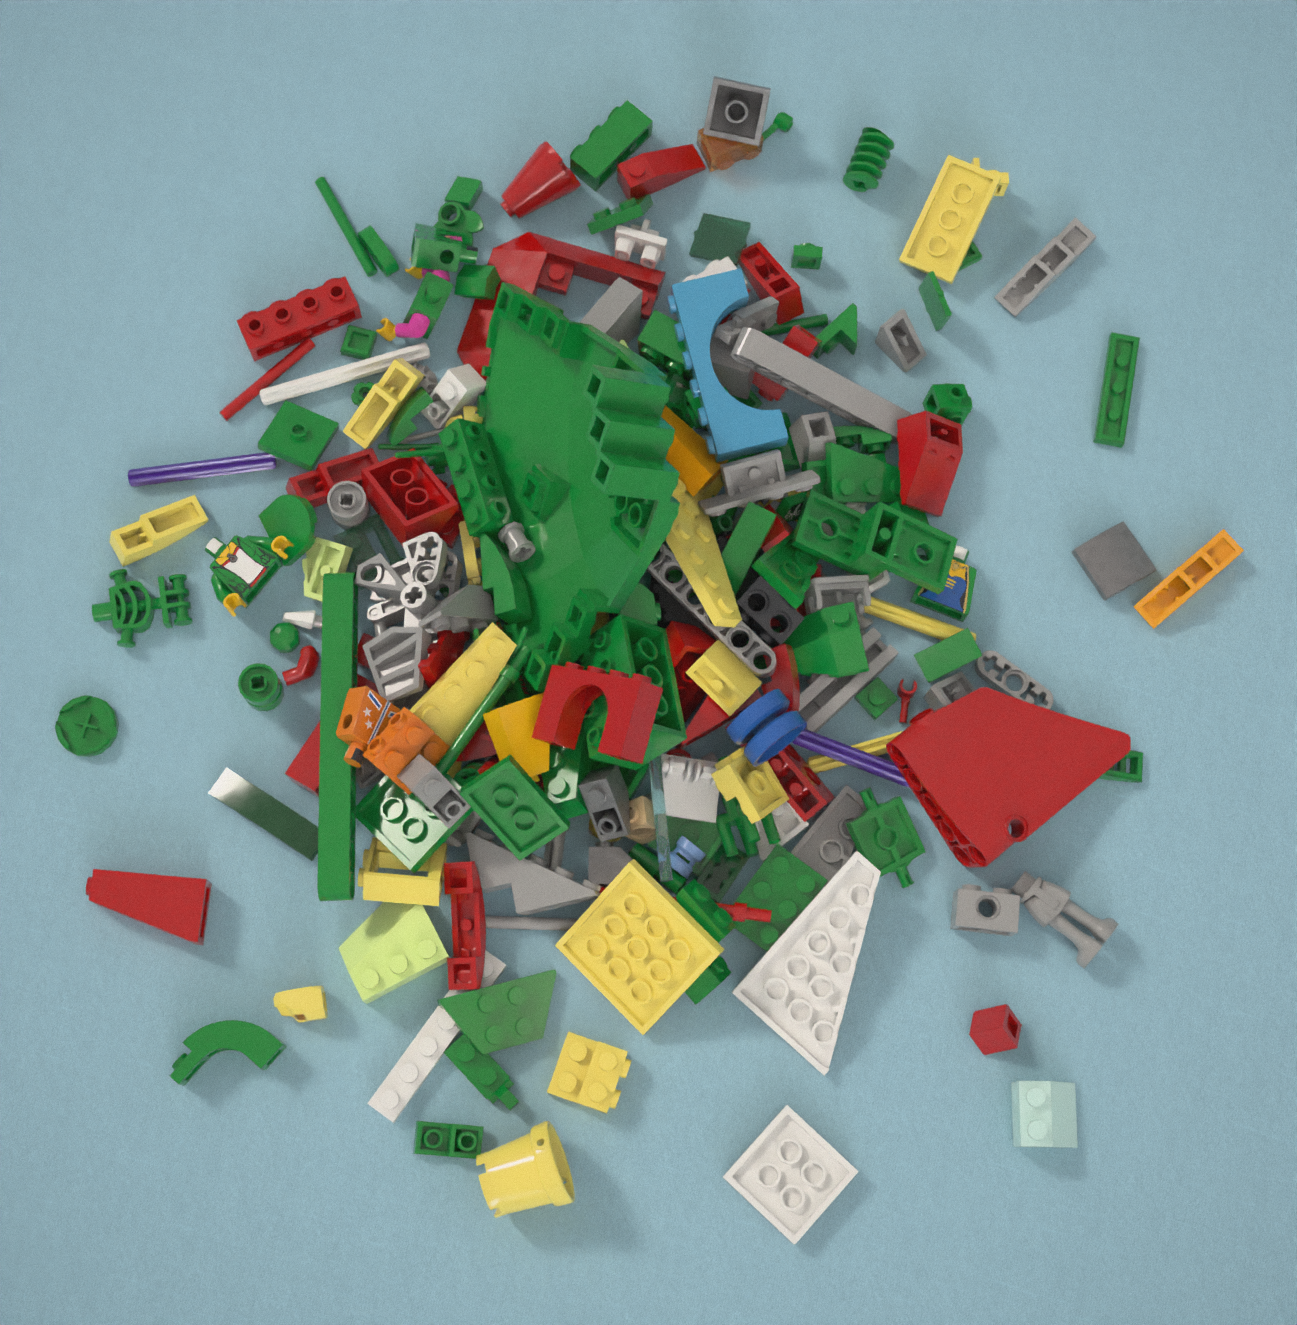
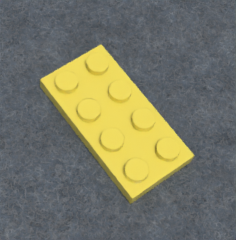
[899,155,1001,284]

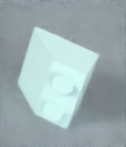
[1011,1081,1078,1148]

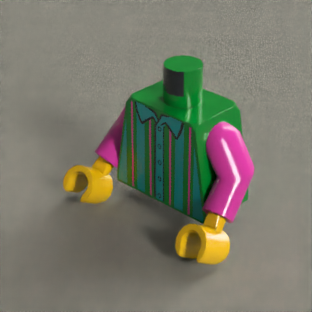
[376,257,454,341]

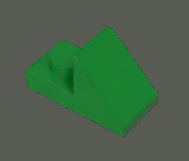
[813,303,857,359]

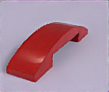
[444,861,486,990]

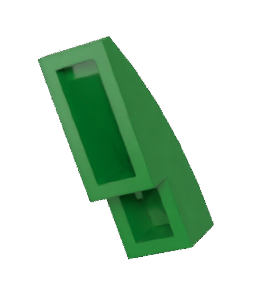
[721,501,776,597]
[480,533,532,625]

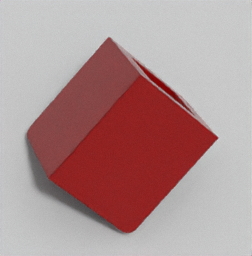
[969,1004,1022,1055]

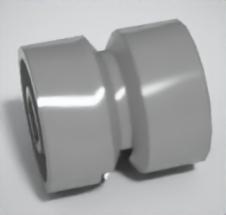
[327,481,370,531]

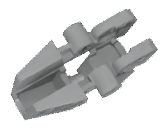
[355,532,462,710]

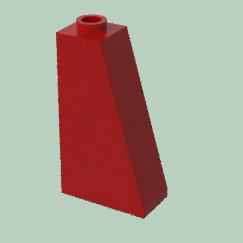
[86,869,212,945]

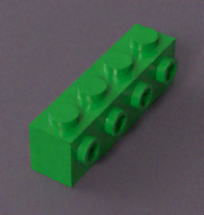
[438,418,514,540]

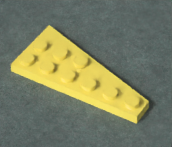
[665,479,742,628]

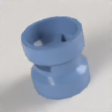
[663,835,706,879]

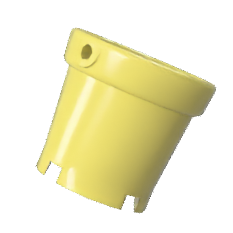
[476,1121,575,1218]

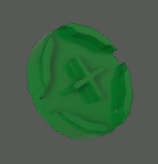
[55,695,119,757]

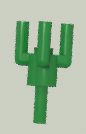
[716,756,781,858]

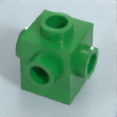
[922,383,972,425]

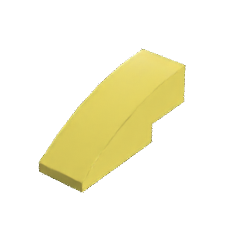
[342,358,425,449]
[109,495,208,567]

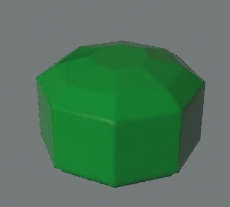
[270,622,300,653]

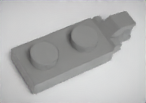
[715,296,779,345]

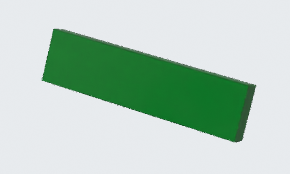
[1093,332,1140,448]

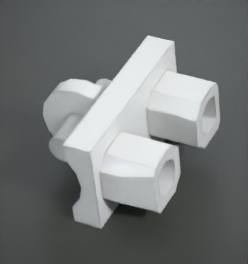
[614,219,668,269]

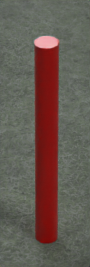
[219,338,315,421]

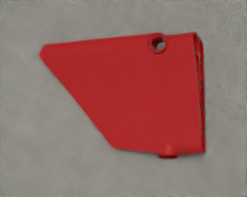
[886,687,1131,868]

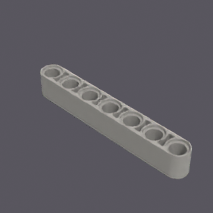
[730,327,912,445]
[646,544,777,678]

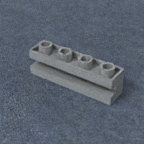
[799,627,899,733]

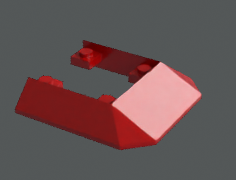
[457,232,666,390]

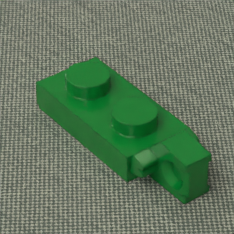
[444,1034,519,1111]

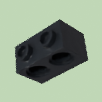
[736,576,805,648]

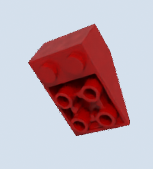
[897,411,963,517]

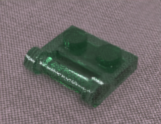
[333,514,405,591]

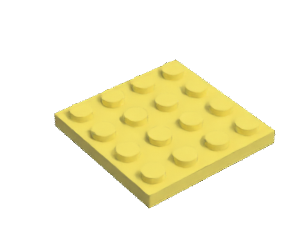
[555,859,725,1035]

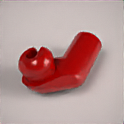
[282,645,319,686]

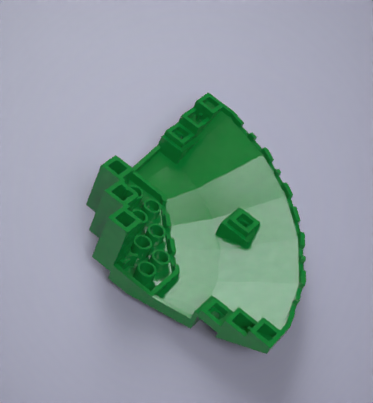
[477,282,680,692]

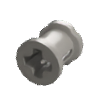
[498,522,535,562]

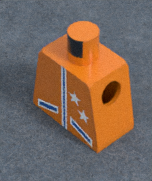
[336,686,401,767]

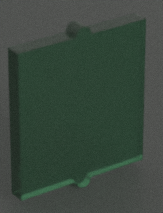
[689,213,751,266]

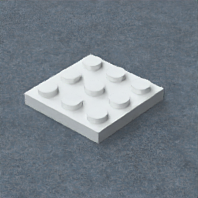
[723,1105,859,1245]

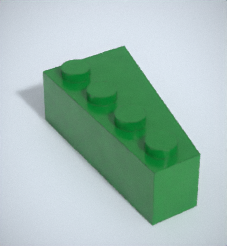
[542,722,594,819]

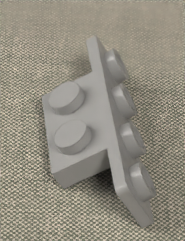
[698,449,821,516]

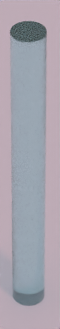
[649,756,673,882]

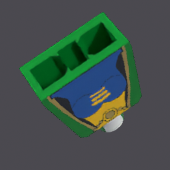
[910,546,977,622]

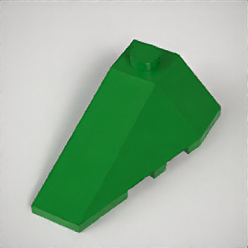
[740,601,869,678]

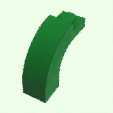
[169,1020,287,1086]

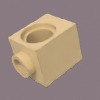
[625,795,667,845]

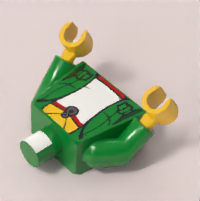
[205,535,294,617]

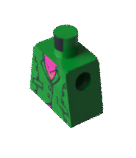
[411,223,478,272]

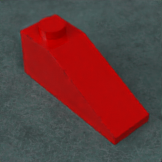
[617,144,706,199]
[734,242,804,325]

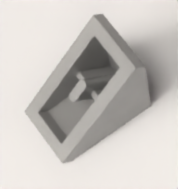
[875,309,927,372]
[923,671,975,710]

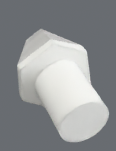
[282,610,322,630]

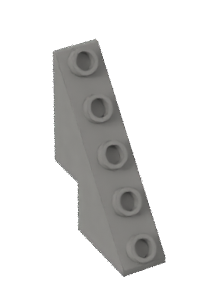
[465,828,602,915]

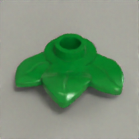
[433,202,484,246]

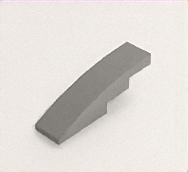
[994,217,1096,317]

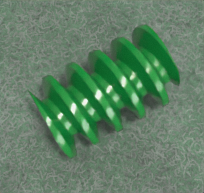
[842,127,895,192]

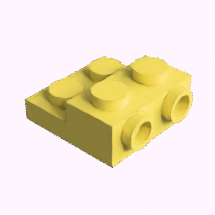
[711,746,789,824]
[547,1032,632,1114]

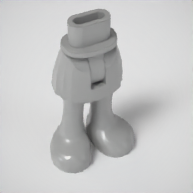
[1011,871,1118,968]

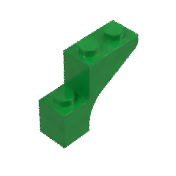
[676,879,736,1005]

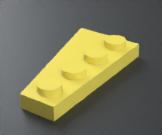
[410,622,517,746]

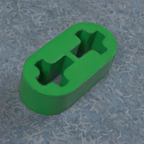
[358,225,399,277]

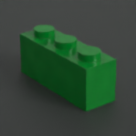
[570,100,653,192]

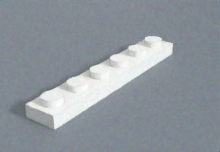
[367,950,507,1123]

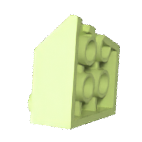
[339,902,450,1004]

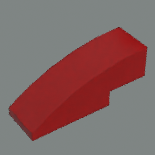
[285,448,379,508]
[761,644,800,713]

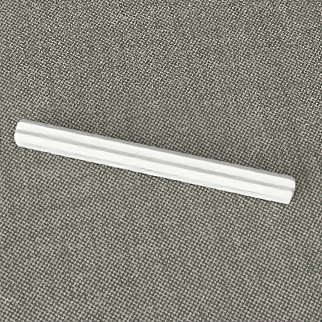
[260,342,430,406]

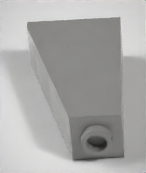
[579,277,643,344]

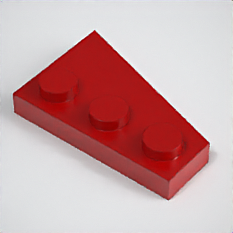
[418,630,470,689]

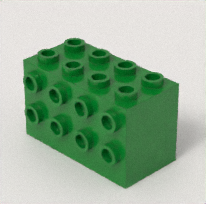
[574,614,687,770]

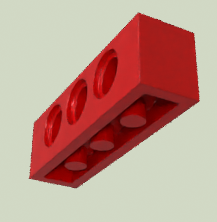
[725,723,836,822]

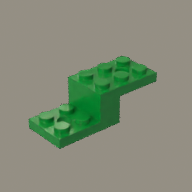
[790,490,958,594]

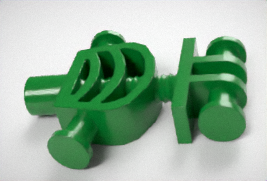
[92,569,193,648]

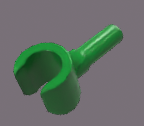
[760,112,793,143]

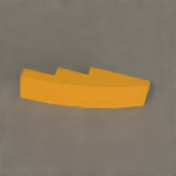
[1133,529,1244,629]

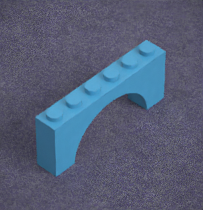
[667,268,788,463]

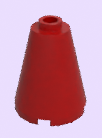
[500,141,581,219]

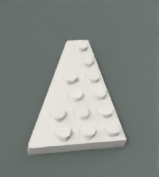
[732,850,881,1076]

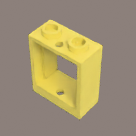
[358,837,447,906]

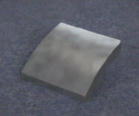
[1071,521,1157,601]

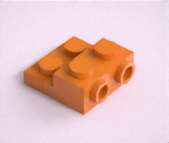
[363,707,450,795]

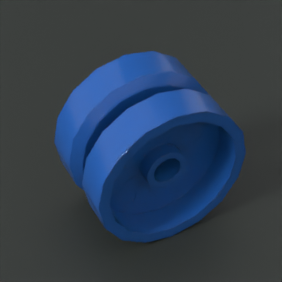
[726,689,807,766]

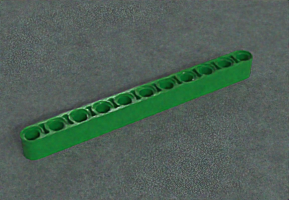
[317,572,358,901]

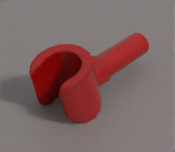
[897,679,917,723]

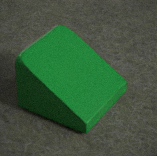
[444,176,483,210]

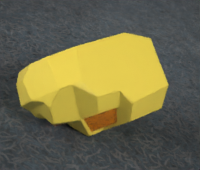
[273,985,328,1023]

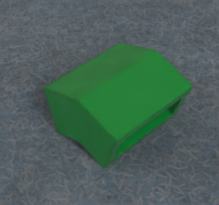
[454,264,501,300]

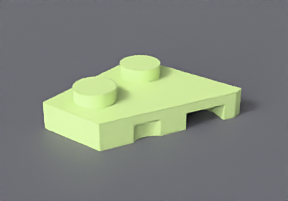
[302,536,353,602]

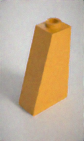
[661,405,728,497]

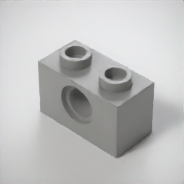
[950,884,1020,936]

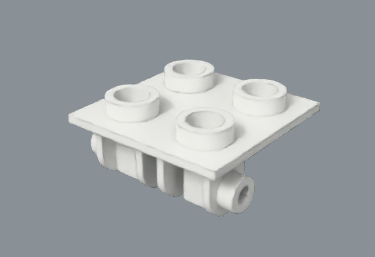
[654,754,719,823]

